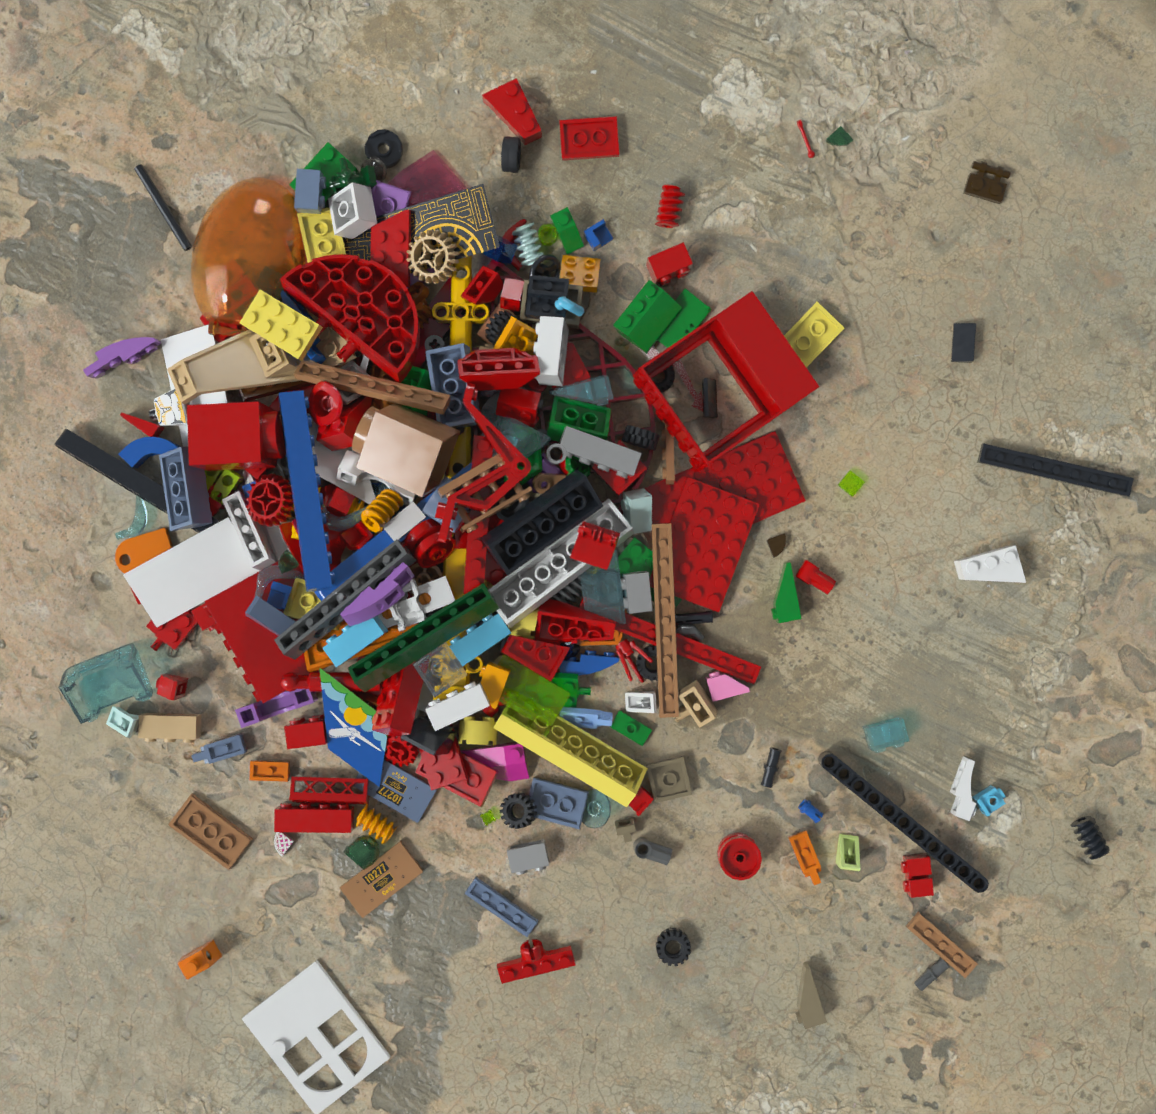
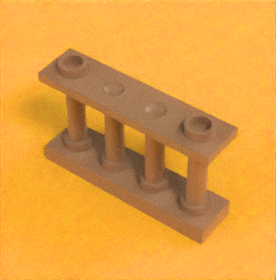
[437,454,532,533]

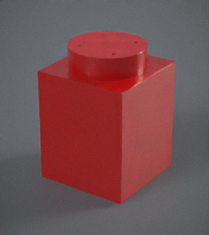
[187,402,286,471]

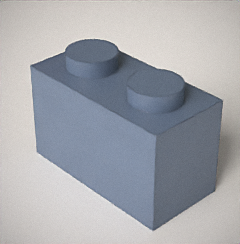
[294,169,326,214]

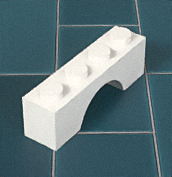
[336,450,416,506]

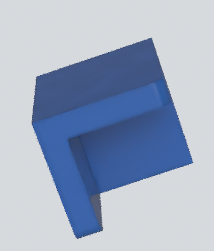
[584,219,613,251]
[267,581,292,611]

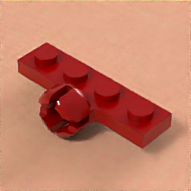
[497,939,576,984]

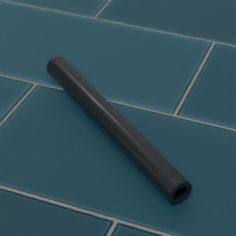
[134,164,192,251]

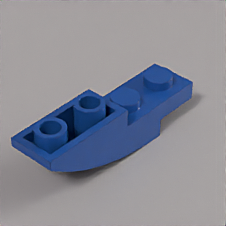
[559,650,619,676]

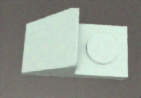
[106,706,139,738]

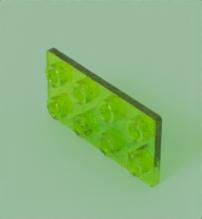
[498,655,570,727]

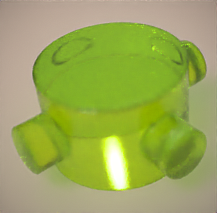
[480,809,497,826]

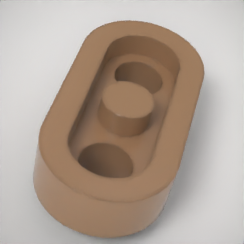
[532,473,566,494]

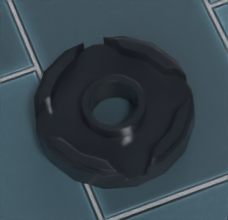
[364,129,403,169]

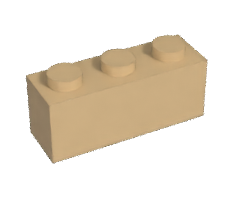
[138,713,201,743]

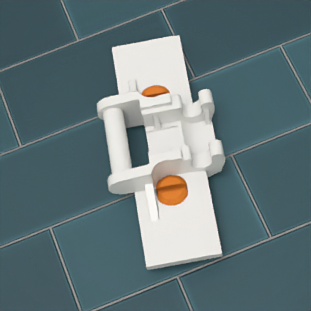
[378,576,455,632]

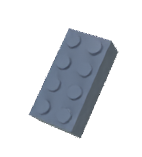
[426,343,480,429]

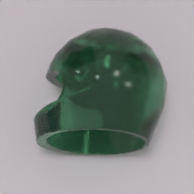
[343,835,380,870]

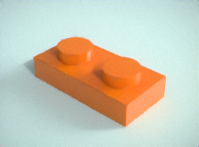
[249,760,290,782]

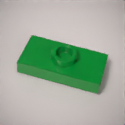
[610,710,652,746]

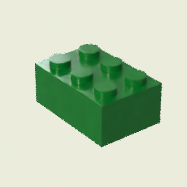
[289,142,359,209]

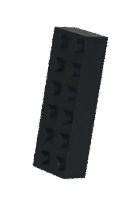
[481,469,603,575]

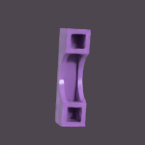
[235,689,319,728]

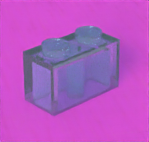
[862,717,909,753]

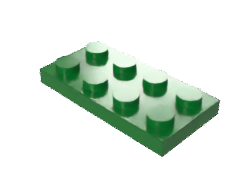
[610,537,682,608]

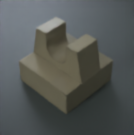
[615,818,636,843]

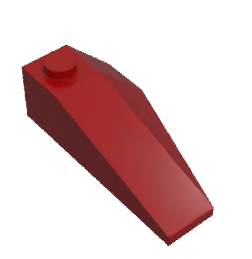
[535,599,616,645]

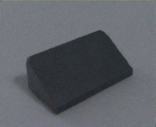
[951,323,976,363]
[702,378,718,418]

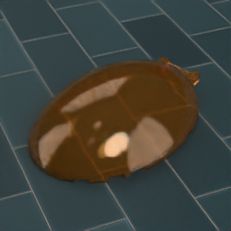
[191,178,306,336]

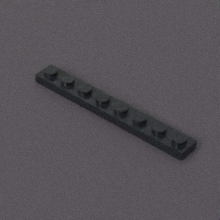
[977,443,1134,497]

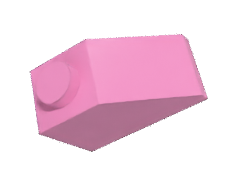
[705,671,750,702]

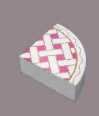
[274,832,294,856]

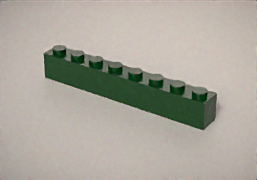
[348,583,500,692]

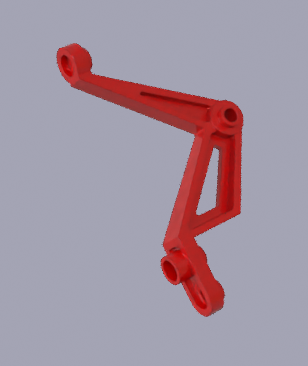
[435,382,531,543]

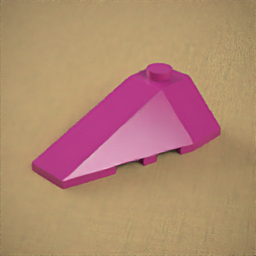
[460,742,529,781]

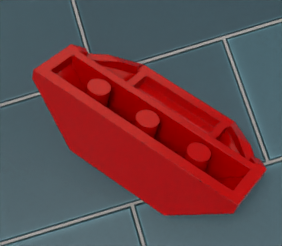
[457,348,540,391]

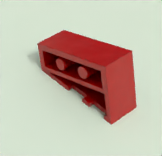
[482,78,542,145]

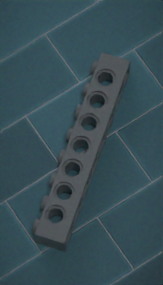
[274,539,417,660]

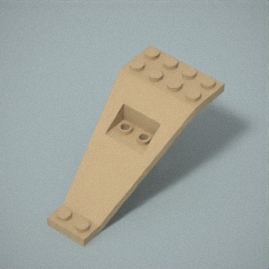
[167,304,356,404]

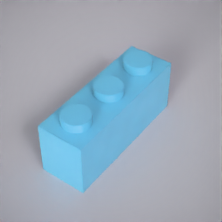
[447,613,511,667]
[323,615,388,667]

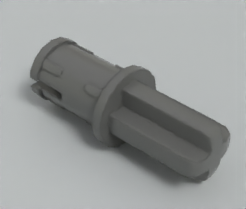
[915,958,950,991]

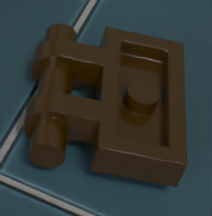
[963,161,1011,204]

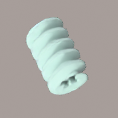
[512,222,543,266]

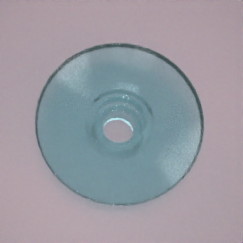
[582,789,611,828]

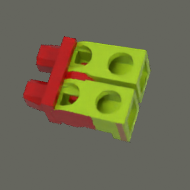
[205,470,244,516]

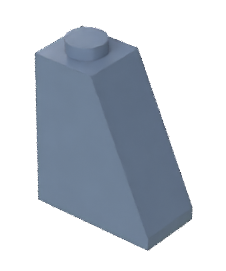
[245,596,295,636]

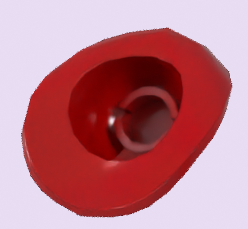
[308,381,343,426]

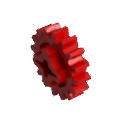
[384,735,419,767]

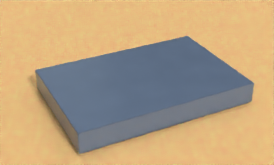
[529,777,589,830]

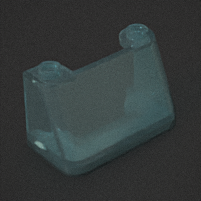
[58,643,153,724]

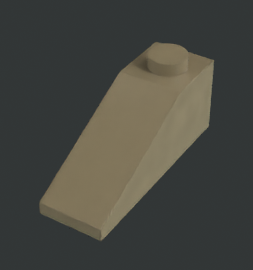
[795,962,827,1029]

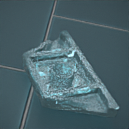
[483,404,551,458]
[580,550,626,625]

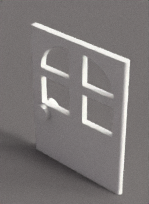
[242,960,391,1114]

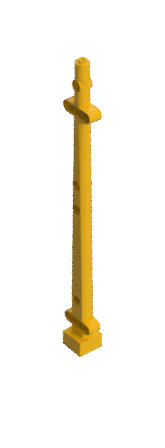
[427,256,490,701]

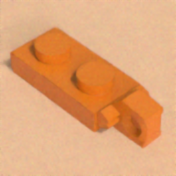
[788,830,821,885]

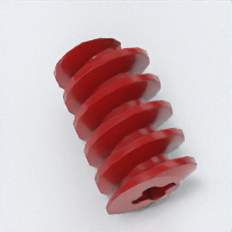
[655,185,685,228]

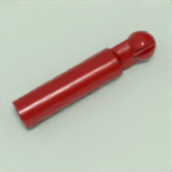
[281,672,380,692]

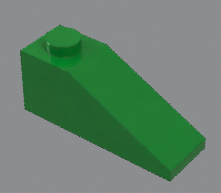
[771,562,802,623]

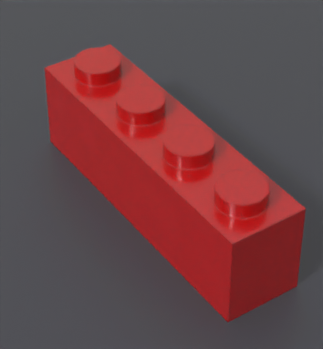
[274,803,354,833]

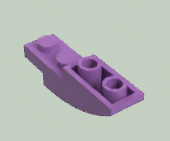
[83,337,161,379]
[340,562,414,626]

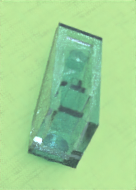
[549,375,614,406]

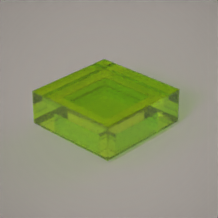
[837,470,865,497]

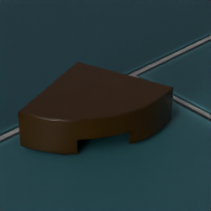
[766,533,786,558]

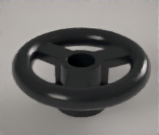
[529,254,561,278]

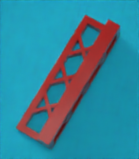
[289,777,369,805]

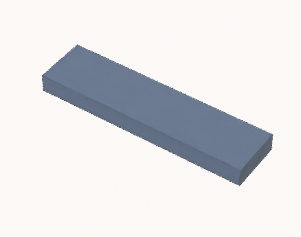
[465,877,538,937]

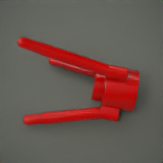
[615,639,653,683]

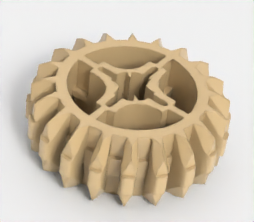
[406,230,459,284]

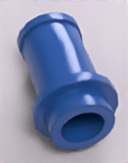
[798,799,824,823]

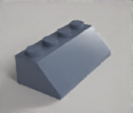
[159,447,212,531]

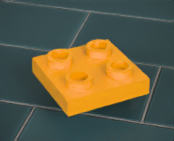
[560,255,601,293]
[493,316,538,356]

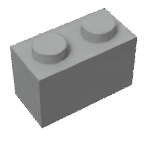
[620,571,652,614]
[507,839,550,875]

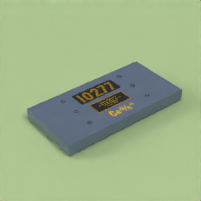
[354,759,437,823]

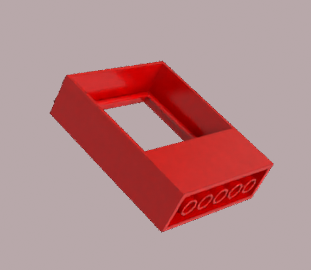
[633,291,820,471]

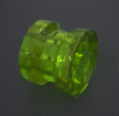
[538,224,557,246]

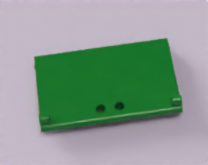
[657,288,712,348]

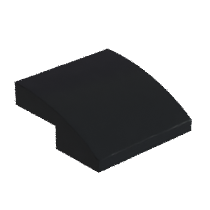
[526,275,569,319]

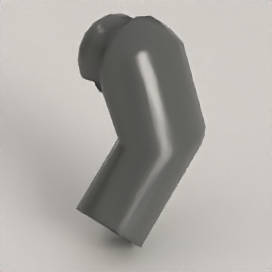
[676,624,705,642]

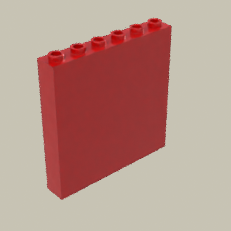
[203,554,344,704]

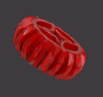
[245,474,295,527]

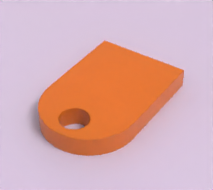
[115,528,173,573]

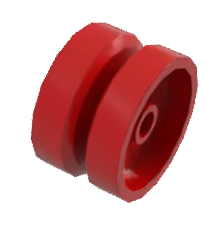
[405,518,456,568]
[717,833,762,881]

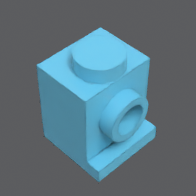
[972,785,1006,817]

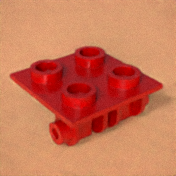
[570,521,620,570]

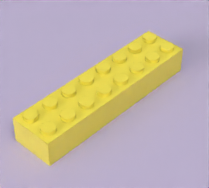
[493,691,648,807]

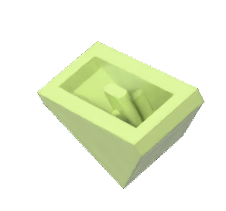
[836,834,860,871]

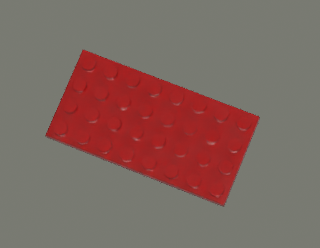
[644,431,806,532]

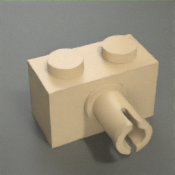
[673,680,718,728]

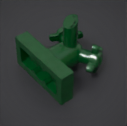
[329,158,377,194]

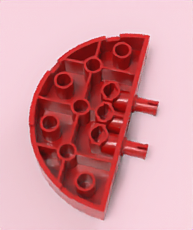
[280,254,420,383]

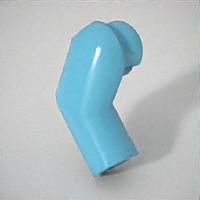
[555,296,584,316]

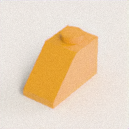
[479,661,511,709]

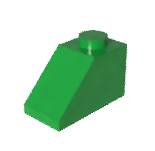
[550,207,584,255]

